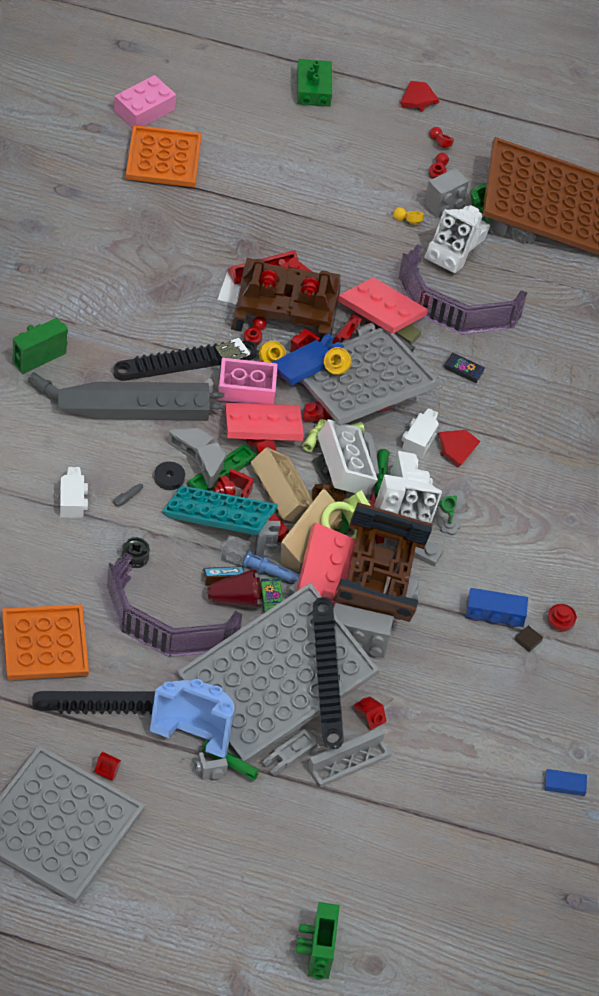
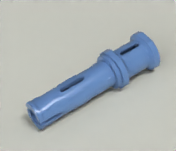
[243,551,300,584]

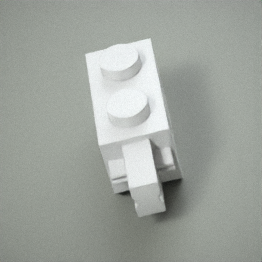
[401,408,439,458]
[60,467,88,518]

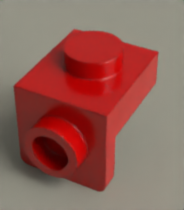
[290,329,320,352]
[302,402,332,422]
[353,696,387,730]

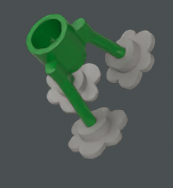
[433,489,466,535]

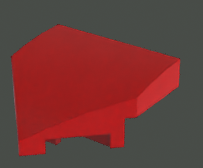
[400,81,440,112]
[332,314,362,344]
[437,430,480,468]

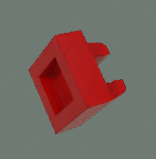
[94,752,121,780]

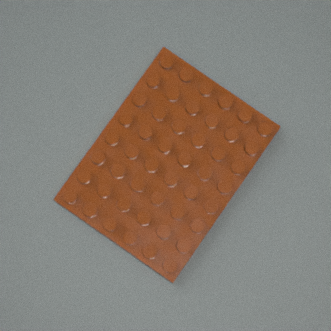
[482,137,599,255]

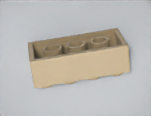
[251,447,314,523]
[281,489,343,574]

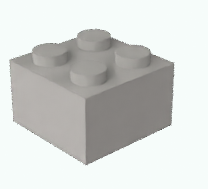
[424,168,469,218]

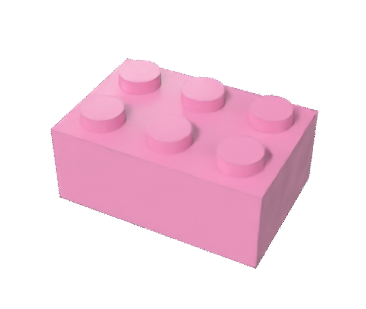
[114,75,176,128]
[218,358,278,404]

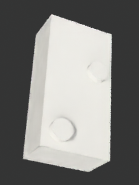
[317,419,378,496]

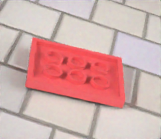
[338,277,428,334]
[225,403,304,441]
[296,522,355,607]

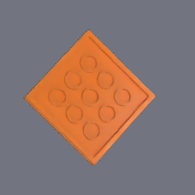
[125,125,202,187]
[2,604,89,680]

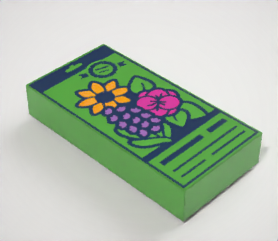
[260,578,283,613]

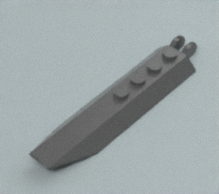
[58,382,224,420]

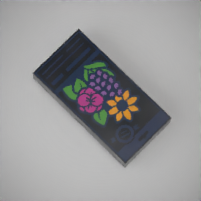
[444,352,485,383]

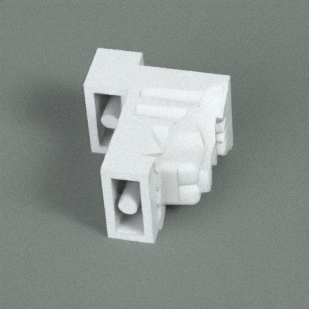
[424,205,490,273]
[374,451,442,523]

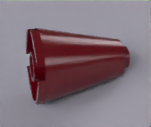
[207,569,262,608]

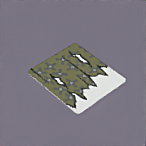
[215,338,250,359]

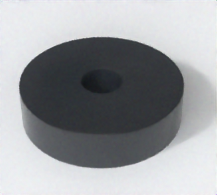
[154,461,185,490]

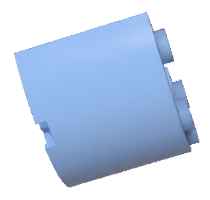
[150,679,234,758]

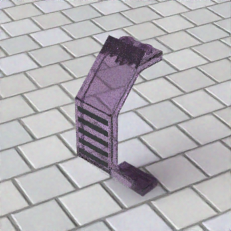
[398,244,527,335]
[107,553,242,657]

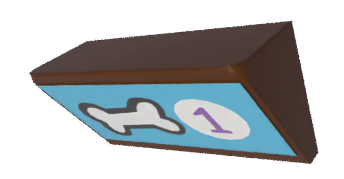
[203,566,244,586]

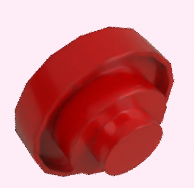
[213,475,236,496]
[547,604,577,631]

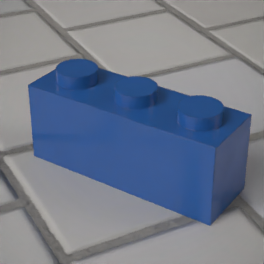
[465,588,528,627]

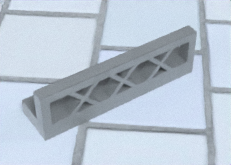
[308,727,391,788]

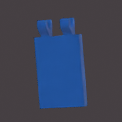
[271,334,344,386]

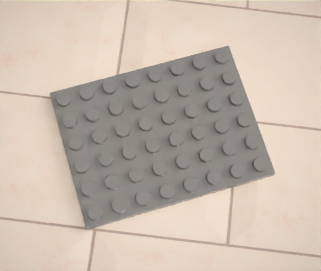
[178,582,380,763]

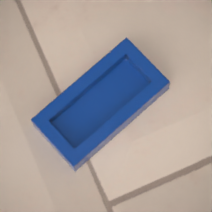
[544,769,587,796]

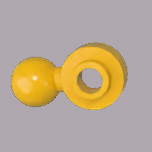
[393,207,424,225]

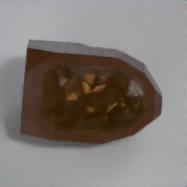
[312,484,346,502]

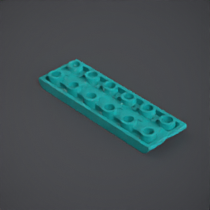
[162,485,278,535]

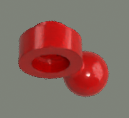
[429,127,454,149]
[429,153,449,179]
[244,316,267,346]

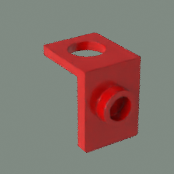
[246,439,277,455]
[228,469,254,498]

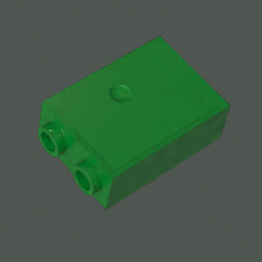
[297,59,332,107]
[12,318,68,375]
[296,902,340,980]

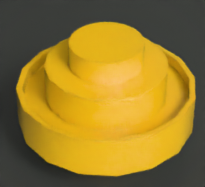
[259,341,286,363]
[324,347,352,375]

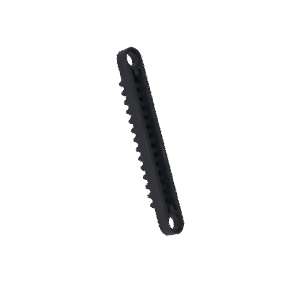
[113,341,257,381]
[313,597,344,750]
[32,691,155,714]

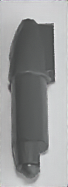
[113,483,143,506]

